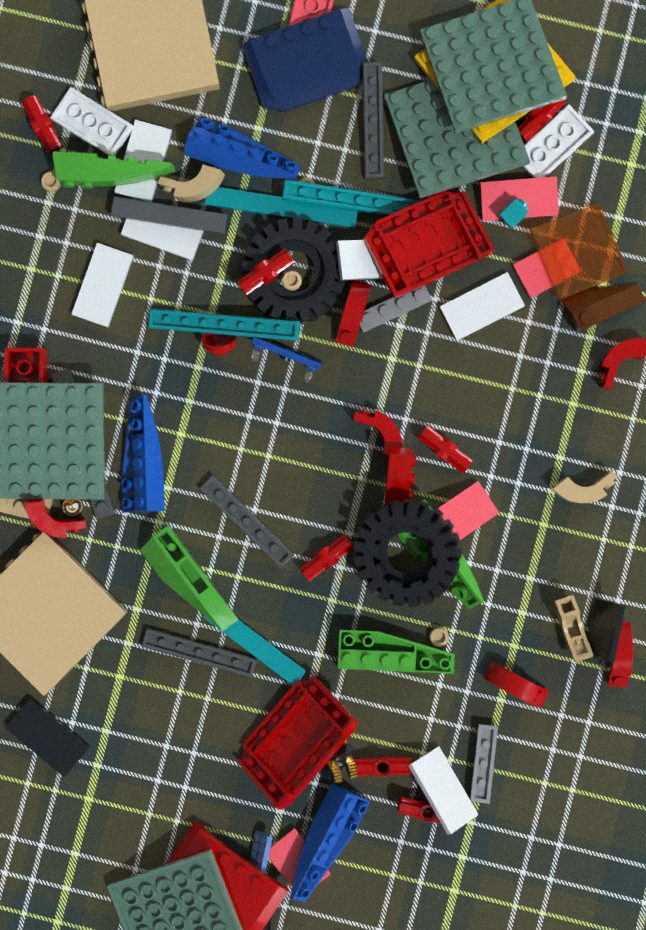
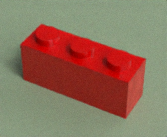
[385,447,416,506]

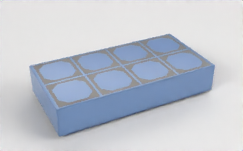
[249,831,273,873]

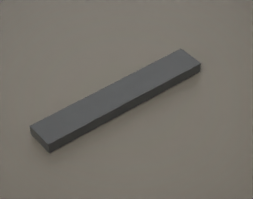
[363,62,384,179]
[111,197,228,235]
[199,475,295,568]
[141,628,257,678]

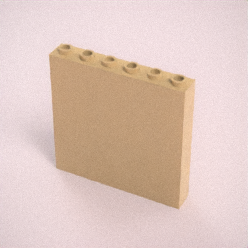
[82,0,220,111]
[0,531,128,696]

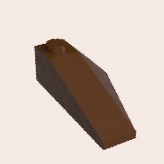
[561,284,646,334]

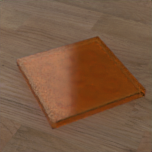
[529,202,629,301]

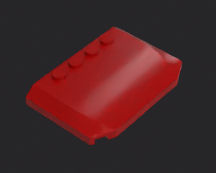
[364,191,495,299]
[237,675,358,810]
[165,821,290,930]

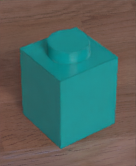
[497,198,530,228]

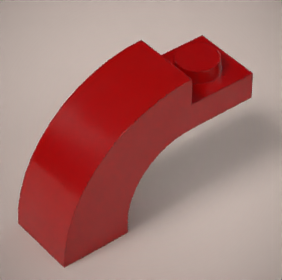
[335,280,372,347]
[599,338,646,390]
[353,410,403,456]
[24,499,86,538]
[607,622,633,687]
[483,662,549,708]

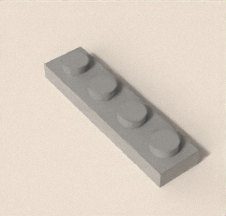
[360,286,432,333]
[470,723,498,804]

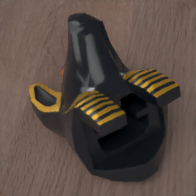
[318,740,358,783]

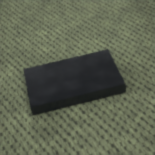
[587,599,625,663]

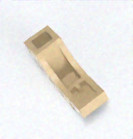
[158,165,225,202]
[551,471,617,503]
[555,595,593,663]

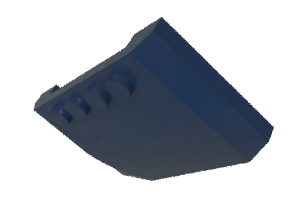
[242,8,368,112]

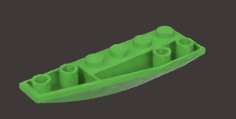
[140,526,239,631]
[337,629,455,674]

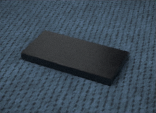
[6,698,90,777]

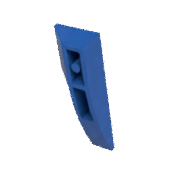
[184,117,301,179]
[121,395,165,513]
[290,783,370,902]

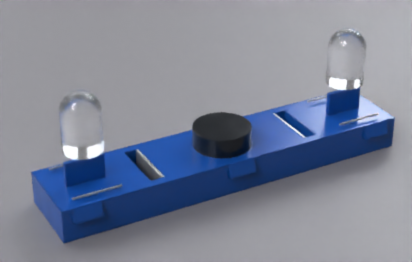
[251,337,323,383]

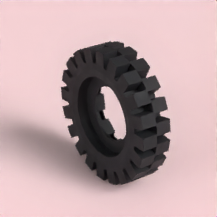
[242,218,345,324]
[353,499,462,607]

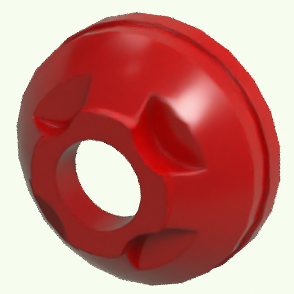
[201,333,237,356]

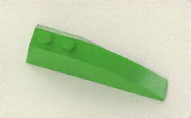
[53,151,175,189]
[397,499,484,609]

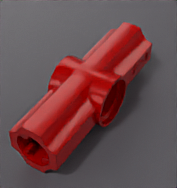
[22,95,63,154]
[518,99,567,143]
[237,249,294,296]
[417,425,473,474]
[299,534,354,581]
[354,756,412,777]
[397,796,441,824]

